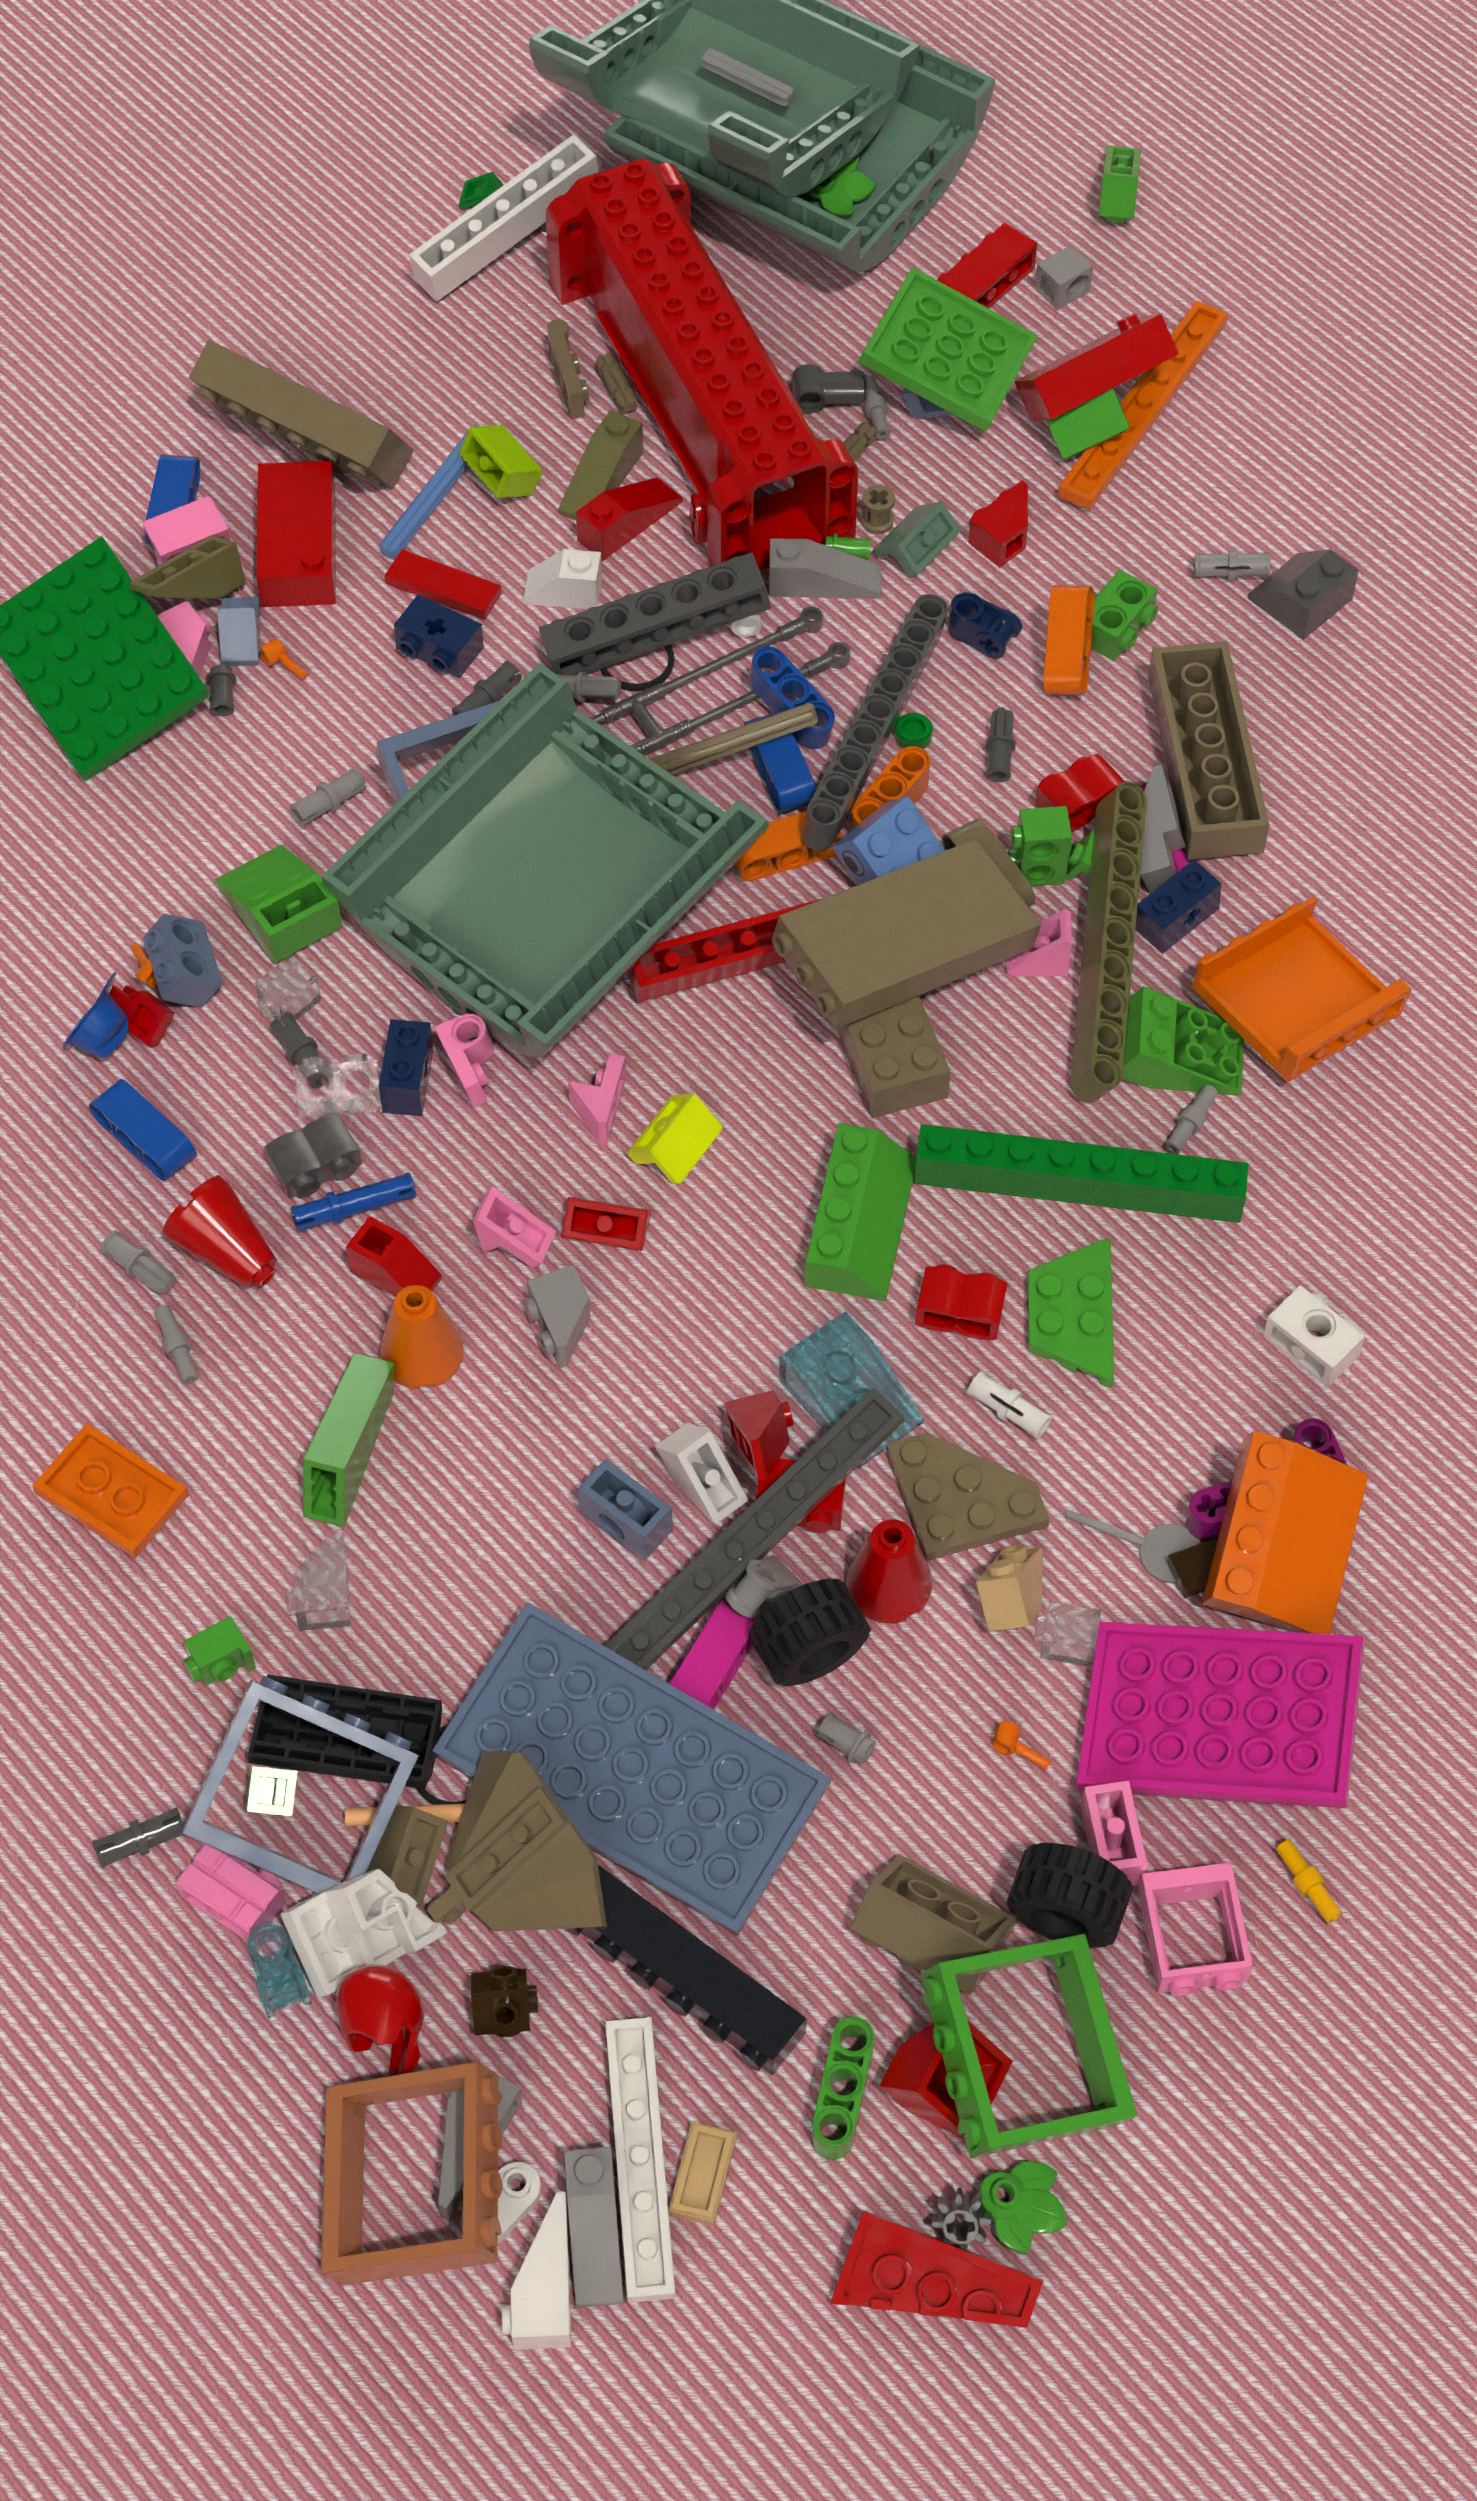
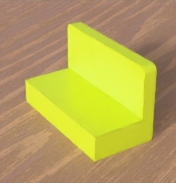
[627,1093,723,1184]

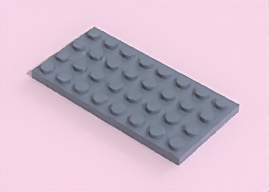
[432,1602,831,1936]

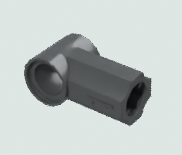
[792,364,864,414]

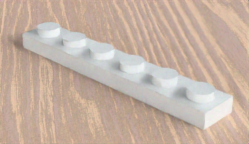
[605,2017,676,2303]

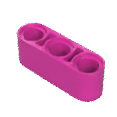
[670,1600,757,1710]

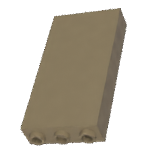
[772,839,1042,1029]

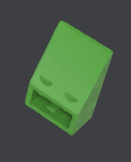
[214,844,342,964]
[1122,986,1244,1096]

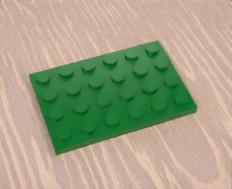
[0,536,212,782]

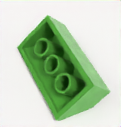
[805,1123,916,1302]

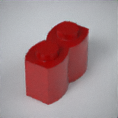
[1036,754,1125,833]
[914,1264,1008,1340]

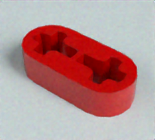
[690,492,707,545]

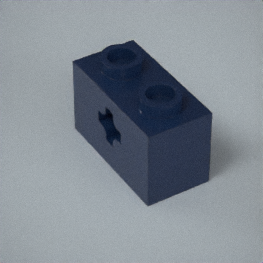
[394,594,484,678]
[1135,859,1222,954]
[379,1019,434,1116]

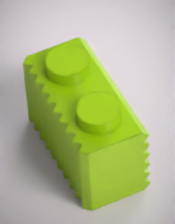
[459,423,543,499]

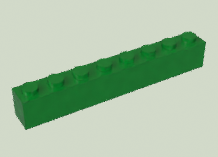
[914,1124,1249,1223]

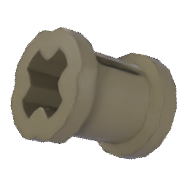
[862,485,895,534]

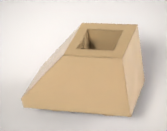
[976,1544,1043,1631]

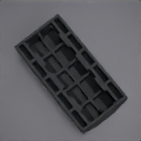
[248,1674,442,1789]

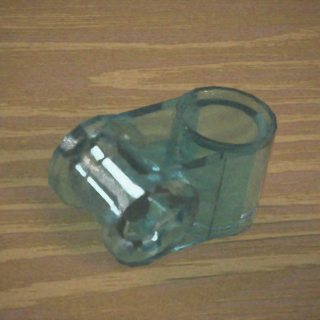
[247,1923,312,2019]

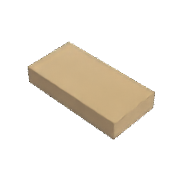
[668,2121,737,2227]

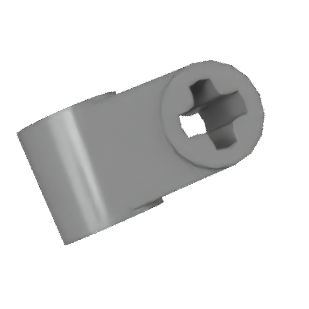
[725,1555,804,1618]

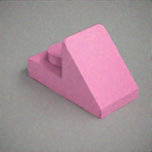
[568,1053,626,1145]
[473,1186,556,1268]

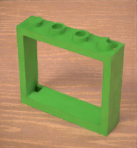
[920,1934,1137,2159]

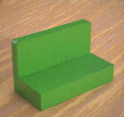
[1046,388,1130,460]

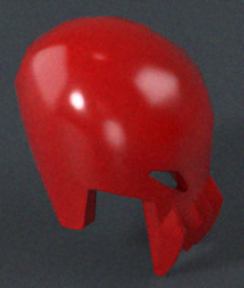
[336,1965,425,2076]

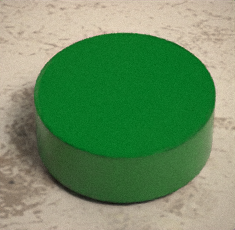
[894,713,933,749]

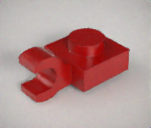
[109,985,175,1047]

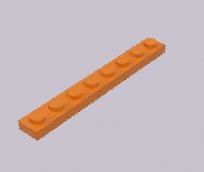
[1058,300,1228,511]

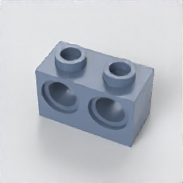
[143,914,223,1007]

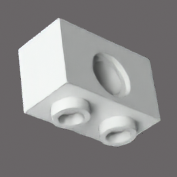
[1263,1285,1365,1388]

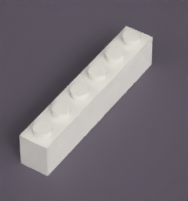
[409,134,599,302]

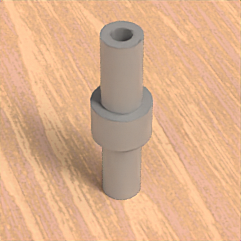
[864,376,890,439]
[1165,1085,1218,1154]
[155,1305,199,1384]

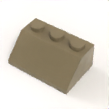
[850,1854,1018,1995]

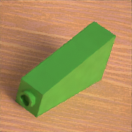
[303,1353,395,1527]

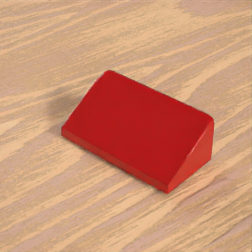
[561,1197,652,1251]

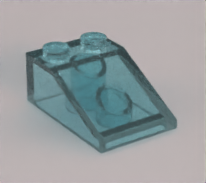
[779,1311,924,1469]

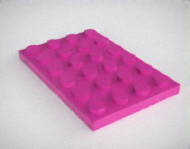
[1076,1622,1365,1808]

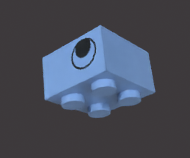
[832,795,945,885]

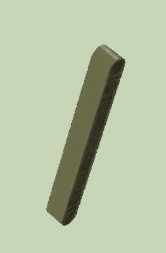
[1070,781,1147,1103]

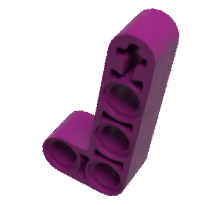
[1185,1418,1347,1542]

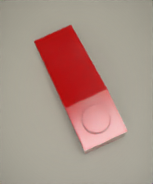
[576,477,682,562]
[724,1390,793,1481]

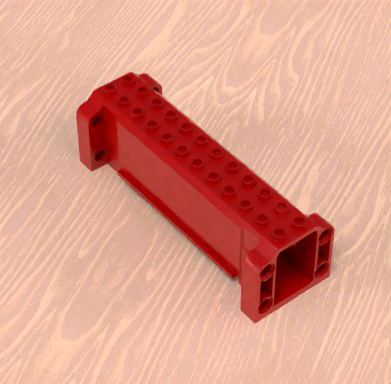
[546,158,858,571]

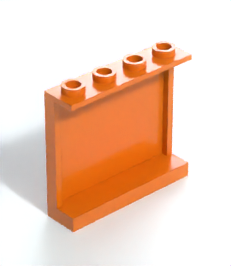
[1191,896,1412,1082]

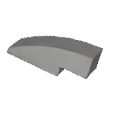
[1140,764,1186,893]

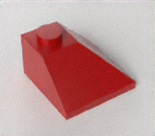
[879,2021,1013,2140]

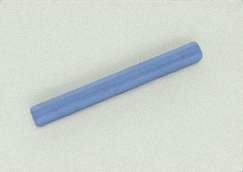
[380,424,478,559]

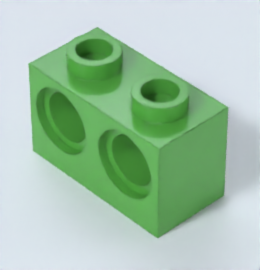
[1091,569,1158,661]
[1008,806,1072,887]

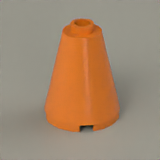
[380,1285,463,1389]

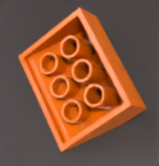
[1202,1430,1369,1634]

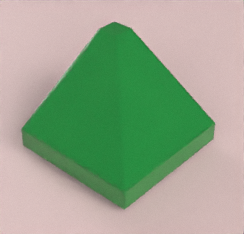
[458,172,503,210]

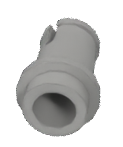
[817,1713,876,1764]

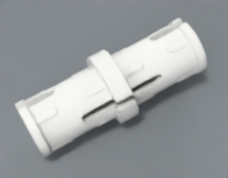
[967,1371,1052,1439]

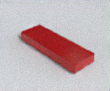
[385,549,502,620]

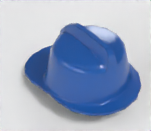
[63,972,129,1058]

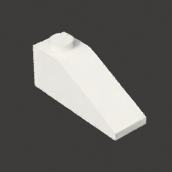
[502,2192,571,2350]

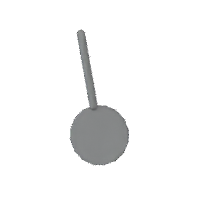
[1065,1510,1202,1584]

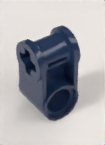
[948,592,1022,659]

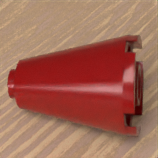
[163,1175,277,1288]
[846,1519,932,1624]

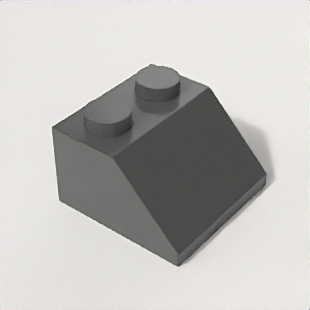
[1247,549,1359,640]

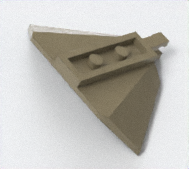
[426,1751,607,1931]

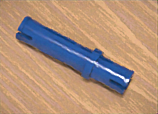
[291,1172,417,1232]

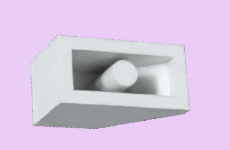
[523,549,602,609]
[655,1423,748,1525]

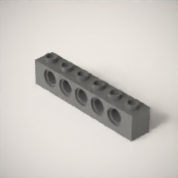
[538,552,771,675]

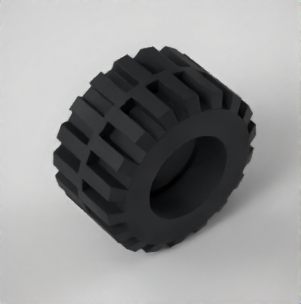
[748,1578,871,1686]
[1007,1843,1133,1948]

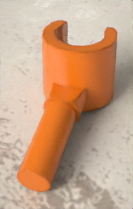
[260,639,309,680]
[131,943,157,989]
[993,1721,1051,1770]

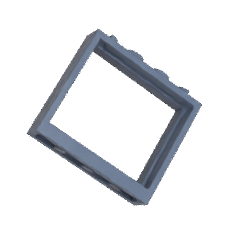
[375,700,501,804]
[182,1676,419,1893]

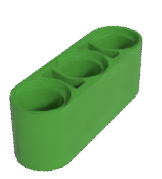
[812,2016,874,2160]

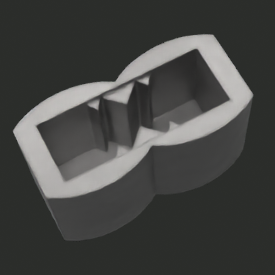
[264,1112,362,1198]

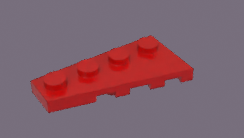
[830,2210,1043,2328]

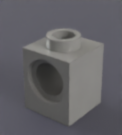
[1035,245,1093,310]

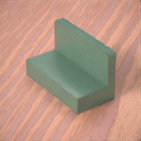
[872,501,961,577]

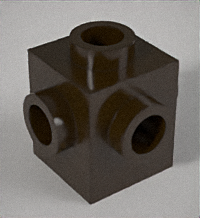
[471,1966,539,2037]

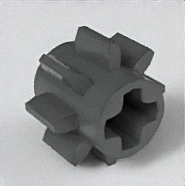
[932,2187,992,2250]

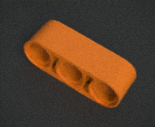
[1043,585,1095,695]
[851,746,930,830]
[735,811,843,881]

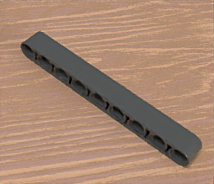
[801,594,948,850]

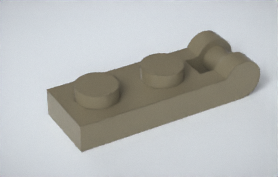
[547,319,589,420]

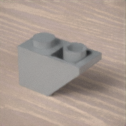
[523,1264,590,1369]

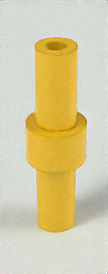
[1276,1839,1342,1924]

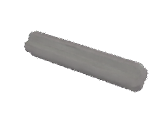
[702,48,795,107]

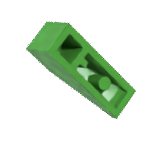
[1099,145,1141,223]

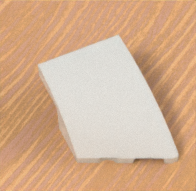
[280,1869,447,1997]

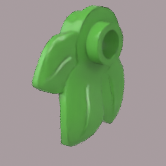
[808,154,876,217]
[978,2161,1067,2255]

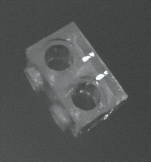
[294,1054,380,1117]

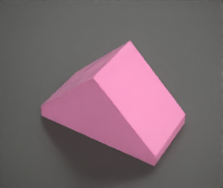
[1006,908,1072,976]

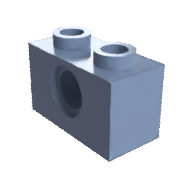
[578,1459,673,1560]

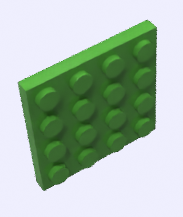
[858,267,1038,432]

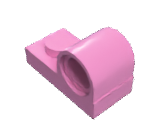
[434,1014,494,1108]

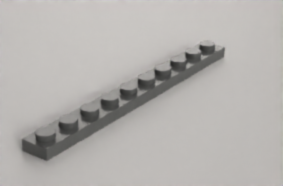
[605,1387,905,1670]

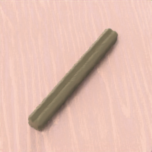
[650,702,818,775]

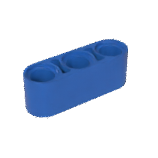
[145,454,200,544]
[748,646,835,749]
[744,712,816,813]
[89,1079,197,1181]

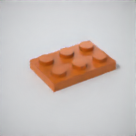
[32,1423,189,1559]

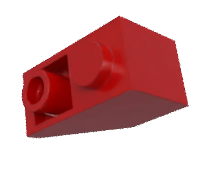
[968,480,1028,568]
[346,1216,442,1296]

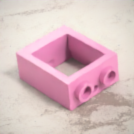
[1138,1862,1253,1996]

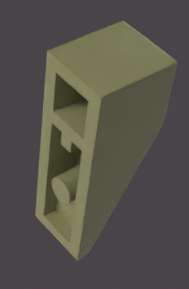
[558,410,643,521]
[129,535,246,599]

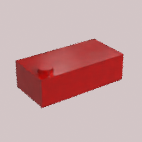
[1014,313,1179,421]
[257,461,336,607]

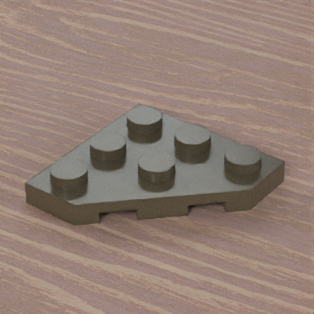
[886,1432,1050,1561]

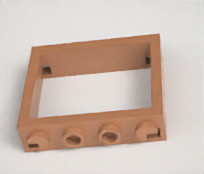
[321,2062,503,2285]

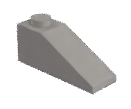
[769,538,881,599]
[438,2061,522,2222]
[564,2147,624,2308]

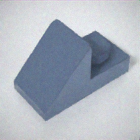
[218,597,261,666]

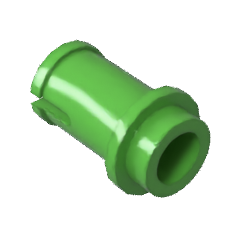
[825,533,871,561]

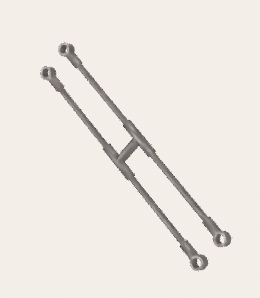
[591,606,850,755]

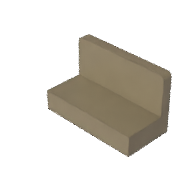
[366,1805,448,1908]

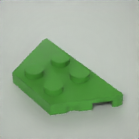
[1027,1239,1114,1387]

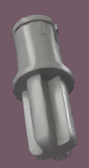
[557,671,621,702]
[101,1231,176,1294]

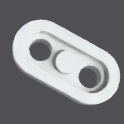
[461,2162,541,2244]

